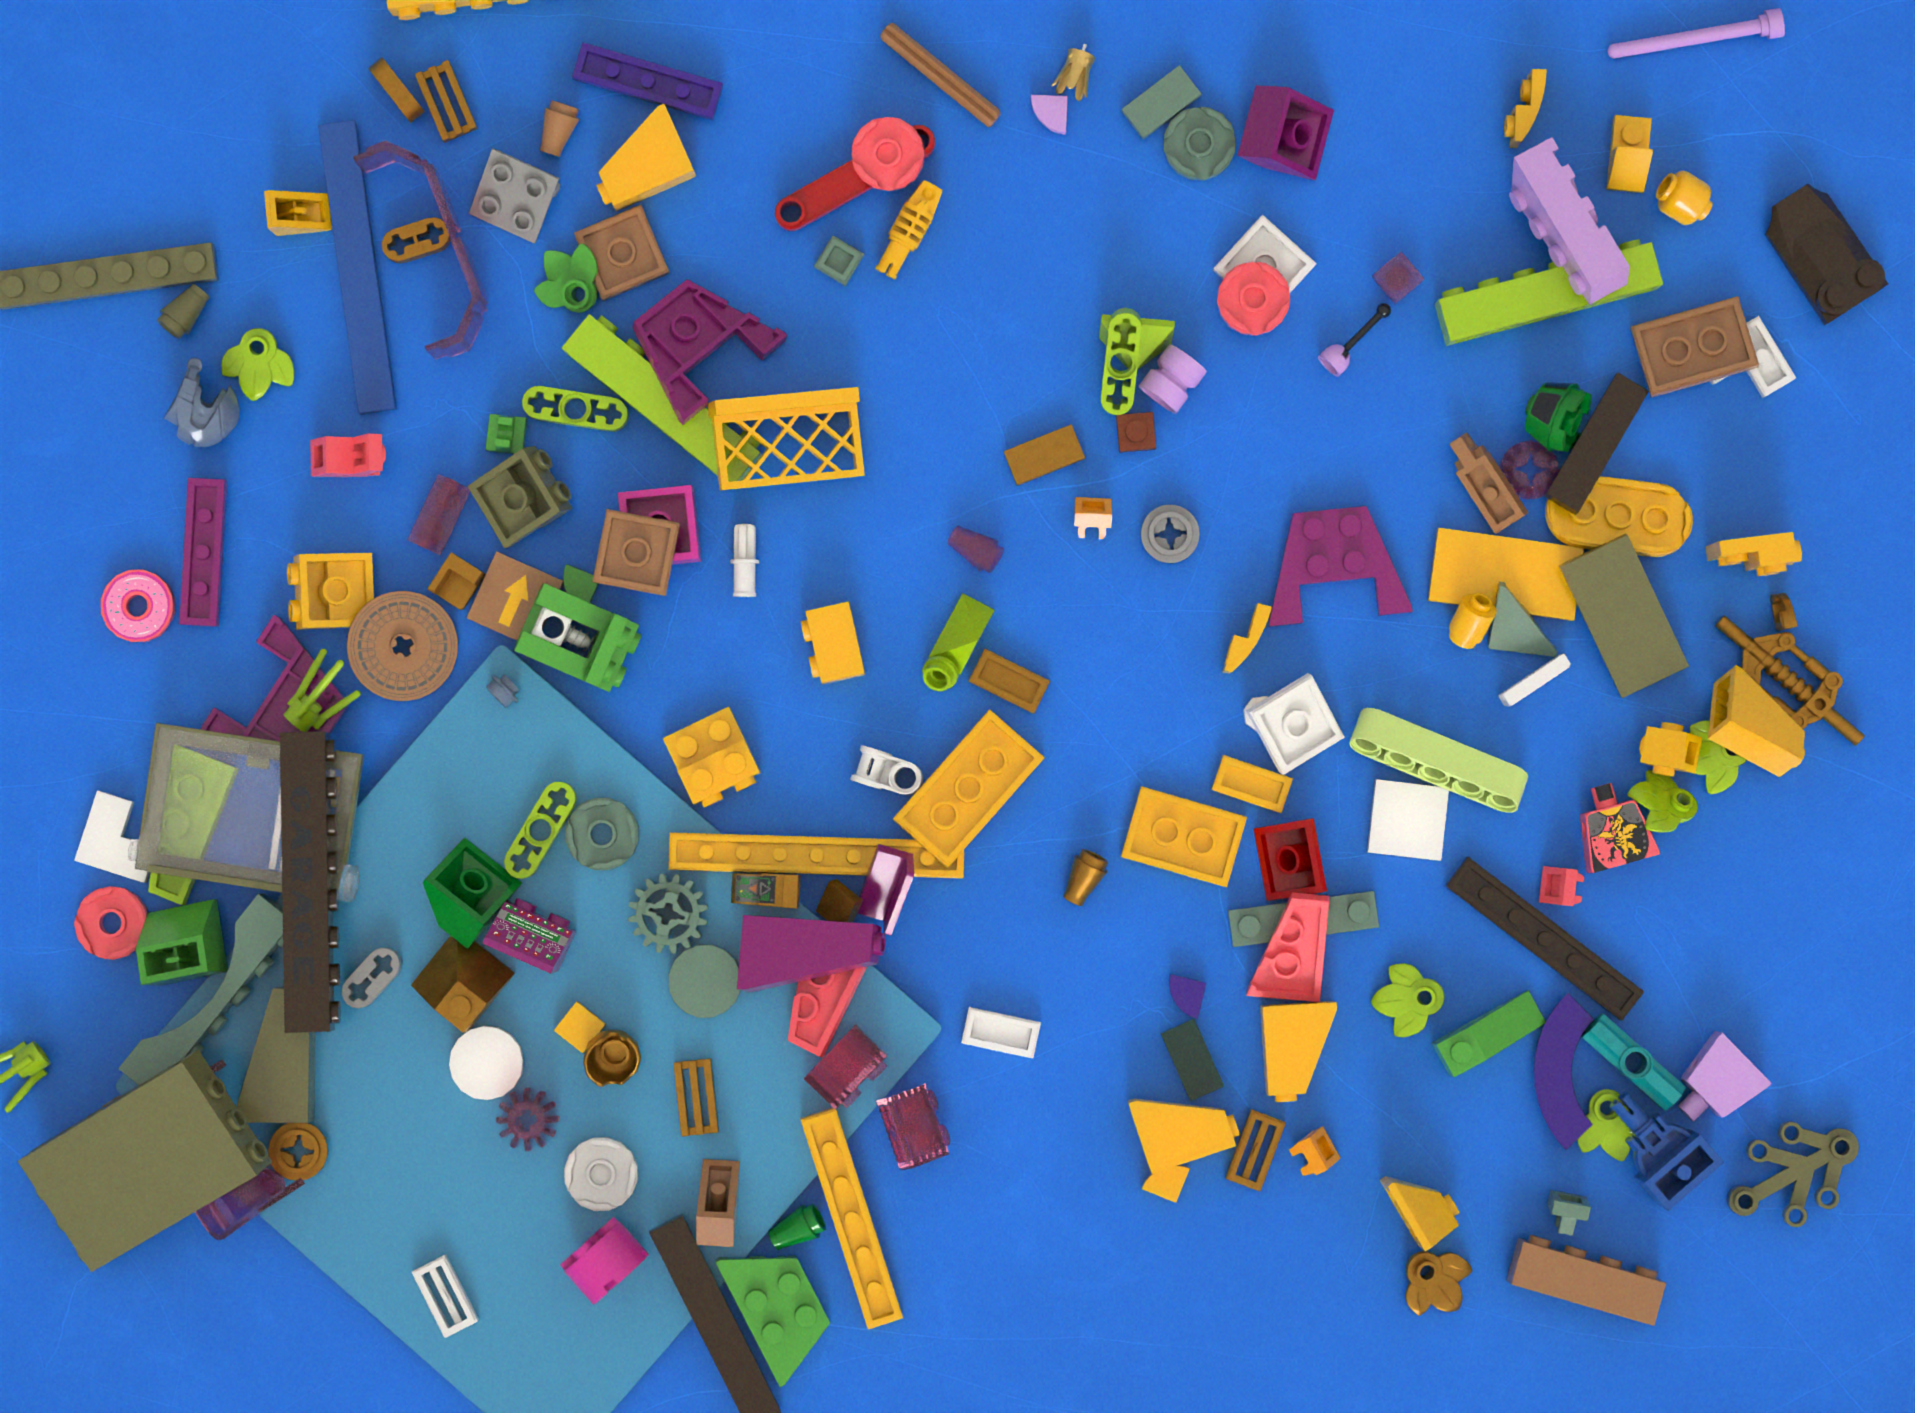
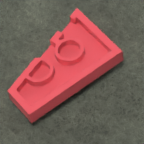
[788,967,867,1057]

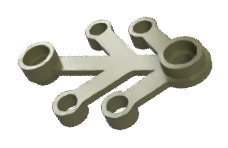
[1726,1121,1859,1227]

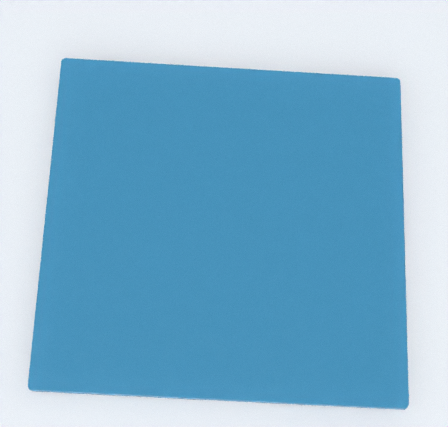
[116,645,941,1413]

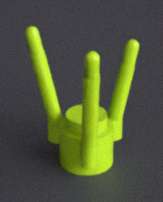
[283,649,361,732]
[0,1040,51,1113]

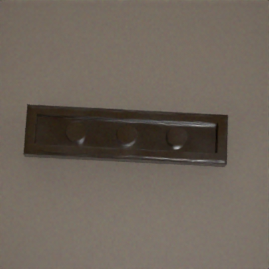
[1544,372,1649,515]

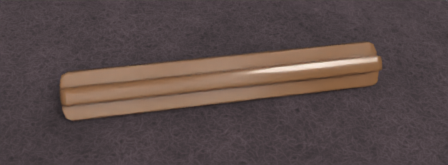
[880,23,1001,127]

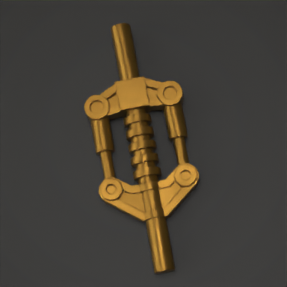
[1715,615,1865,746]

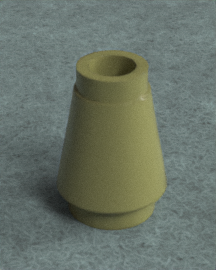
[157,284,210,339]

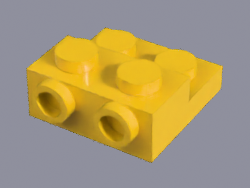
[1705,532,1802,576]
[287,553,374,630]
[662,706,761,808]

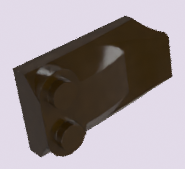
[1764,184,1888,326]

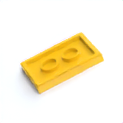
[1120,786,1247,887]

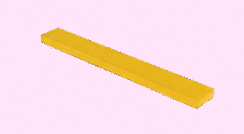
[669,832,964,879]

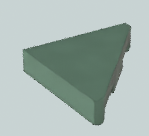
[1488,581,1557,657]

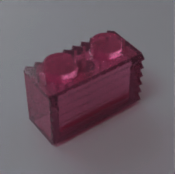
[804,1024,888,1110]
[876,1084,950,1170]

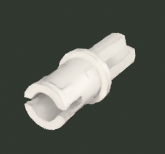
[730,524,759,597]

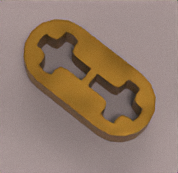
[368,57,425,123]
[382,217,452,264]

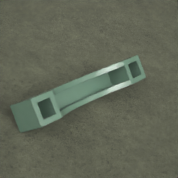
[118,893,283,1085]

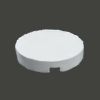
[449,1026,524,1100]
[564,1137,638,1211]

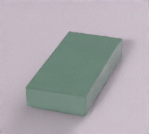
[1121,65,1202,140]

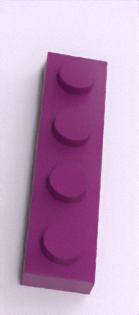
[179,478,227,627]

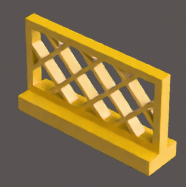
[707,387,865,491]

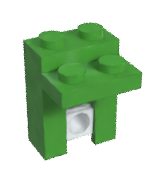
[513,583,642,692]

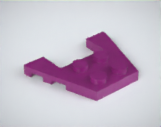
[632,279,787,425]
[1268,506,1413,627]
[200,615,349,741]

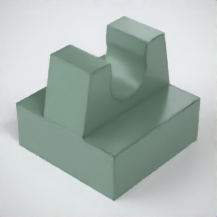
[1547,1190,1591,1236]

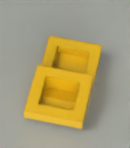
[1222,603,1272,674]

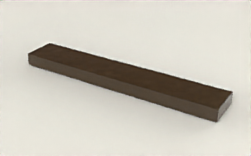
[1445,857,1644,1021]
[649,1214,781,1413]

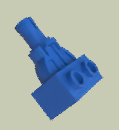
[1609,1091,1724,1211]

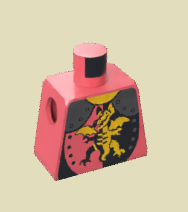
[1580,783,1660,873]

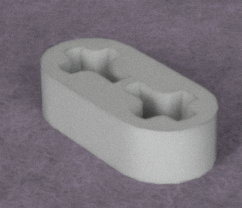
[341,947,402,1008]

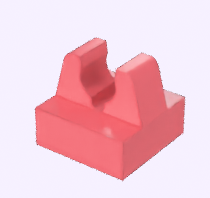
[1539,866,1584,907]

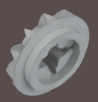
[1141,505,1200,564]

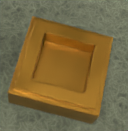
[816,879,863,923]

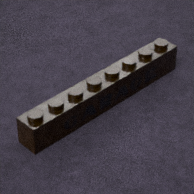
[280,732,341,1033]

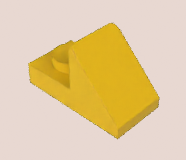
[1606,115,1653,193]

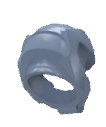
[164,357,240,447]

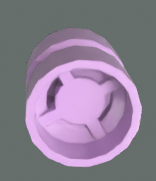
[1138,344,1207,414]

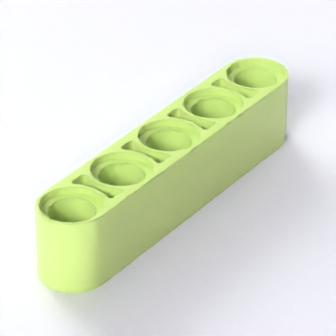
[1350,708,1528,813]

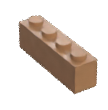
[1506,1234,1666,1326]

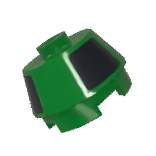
[1525,382,1591,453]

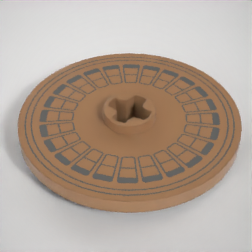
[347,591,458,701]

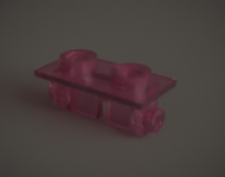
[407,474,471,556]

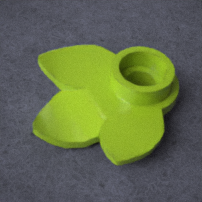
[221,328,294,401]
[1689,720,1747,794]
[1627,770,1698,833]
[1371,963,1445,1037]
[1577,1089,1645,1161]

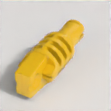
[875,180,943,280]

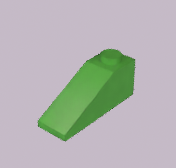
[1431,990,1546,1077]

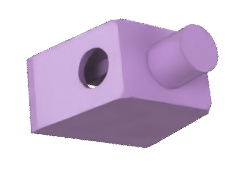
[1678,1031,1772,1122]

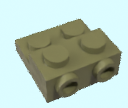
[468,446,572,549]

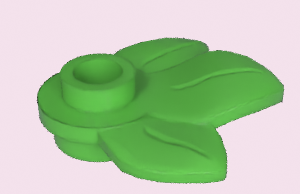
[534,244,598,313]

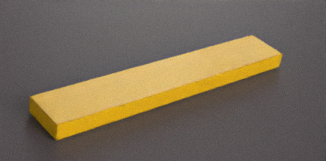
[800,1107,903,1330]

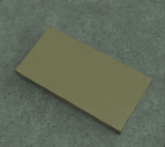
[1559,533,1689,698]

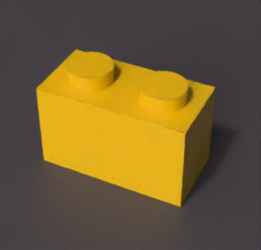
[800,601,865,684]

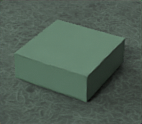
[814,236,864,287]

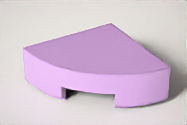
[1031,95,1068,135]

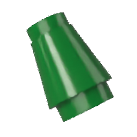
[768,1204,826,1250]

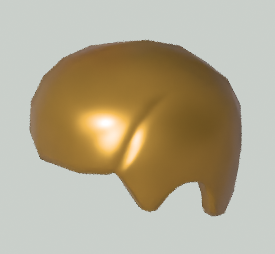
[583,1030,641,1087]

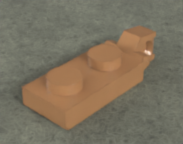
[1449,433,1529,534]

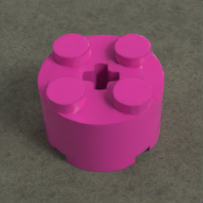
[560,1217,649,1305]

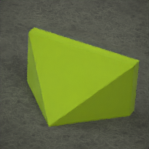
[1099,314,1175,370]
[928,593,995,675]

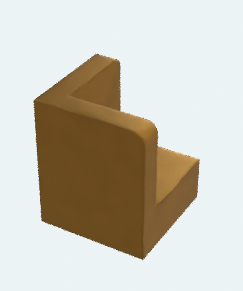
[427,552,486,610]

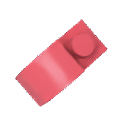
[310,433,386,477]

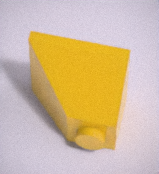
[1380,1176,1460,1251]

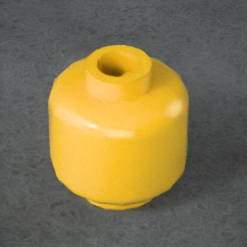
[1655,170,1713,225]

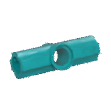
[1581,1013,1686,1111]

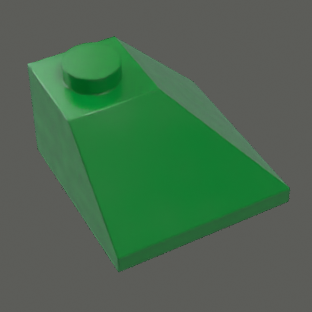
[423,837,522,949]

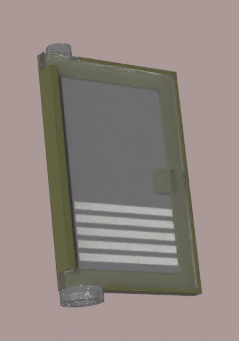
[128,723,364,902]

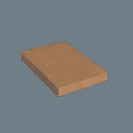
[1630,296,1759,398]

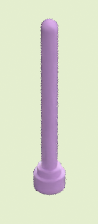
[1607,8,1785,59]

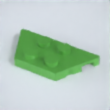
[715,1255,830,1387]

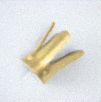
[1051,44,1096,101]

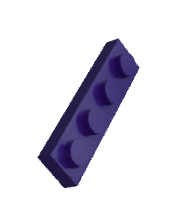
[572,42,723,121]

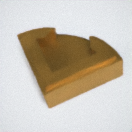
[1770,593,1798,631]

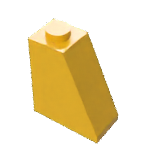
[596,104,696,212]
[1708,665,1805,777]
[1260,1001,1337,1102]
[1127,1099,1240,1174]

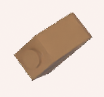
[696,1159,740,1247]

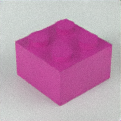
[618,485,702,565]

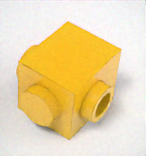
[1639,722,1702,777]

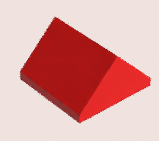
[1254,818,1327,901]

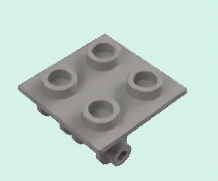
[469,148,561,244]

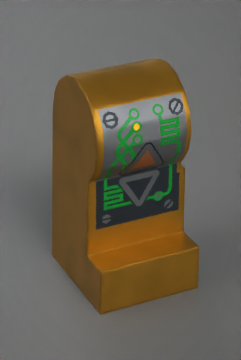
[731,873,801,909]

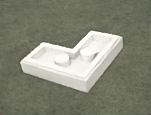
[1710,316,1796,398]
[74,791,150,883]

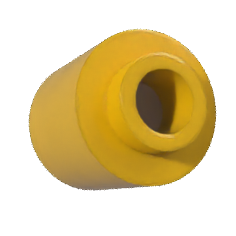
[1449,593,1497,649]

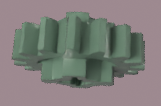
[628,874,709,953]

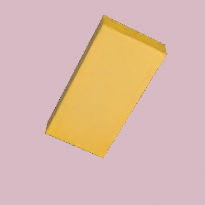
[1211,755,1293,813]

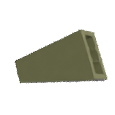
[236,980,315,1123]

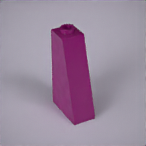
[737,915,886,992]

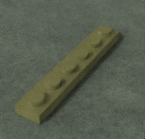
[0,243,219,310]

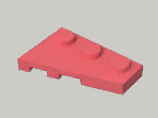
[1246,892,1329,1002]

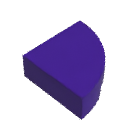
[1169,974,1206,1019]

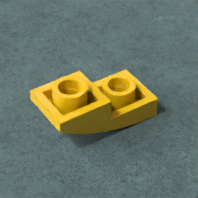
[1504,69,1547,148]

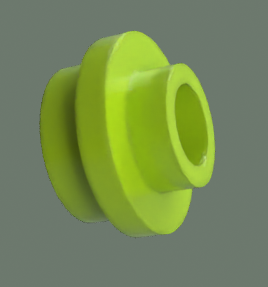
[922,656,959,691]

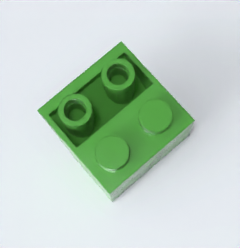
[136,899,228,986]

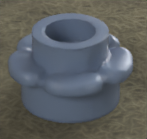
[486,674,519,708]

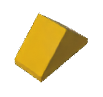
[264,190,332,236]

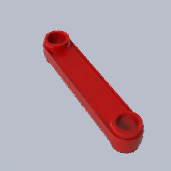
[775,125,935,231]

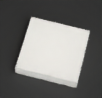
[1213,215,1317,293]
[1246,673,1344,775]
[1367,779,1449,861]

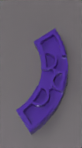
[1534,993,1594,1150]

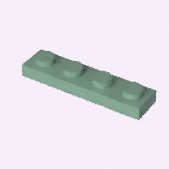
[1227,891,1379,947]

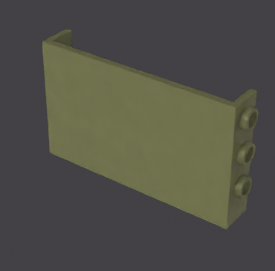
[17,1049,272,1272]

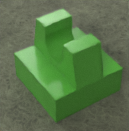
[485,414,528,454]

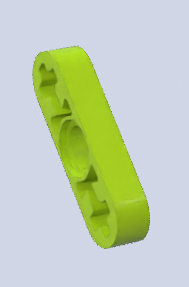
[1101,308,1142,415]
[522,386,629,432]
[504,782,577,879]

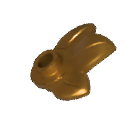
[1405,1251,1472,1316]

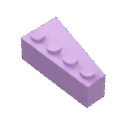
[1509,137,1630,305]

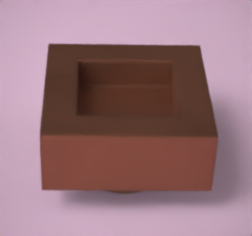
[1116,412,1156,453]

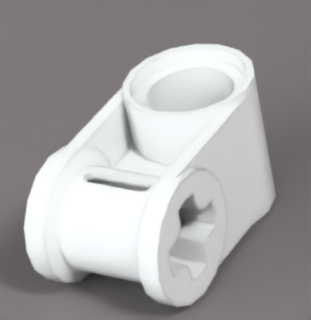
[850,745,923,795]

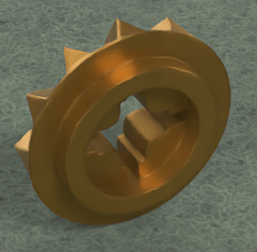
[268,1123,329,1181]

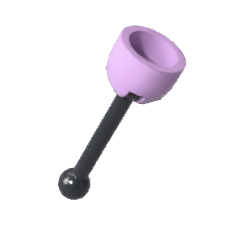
[1318,303,1391,377]

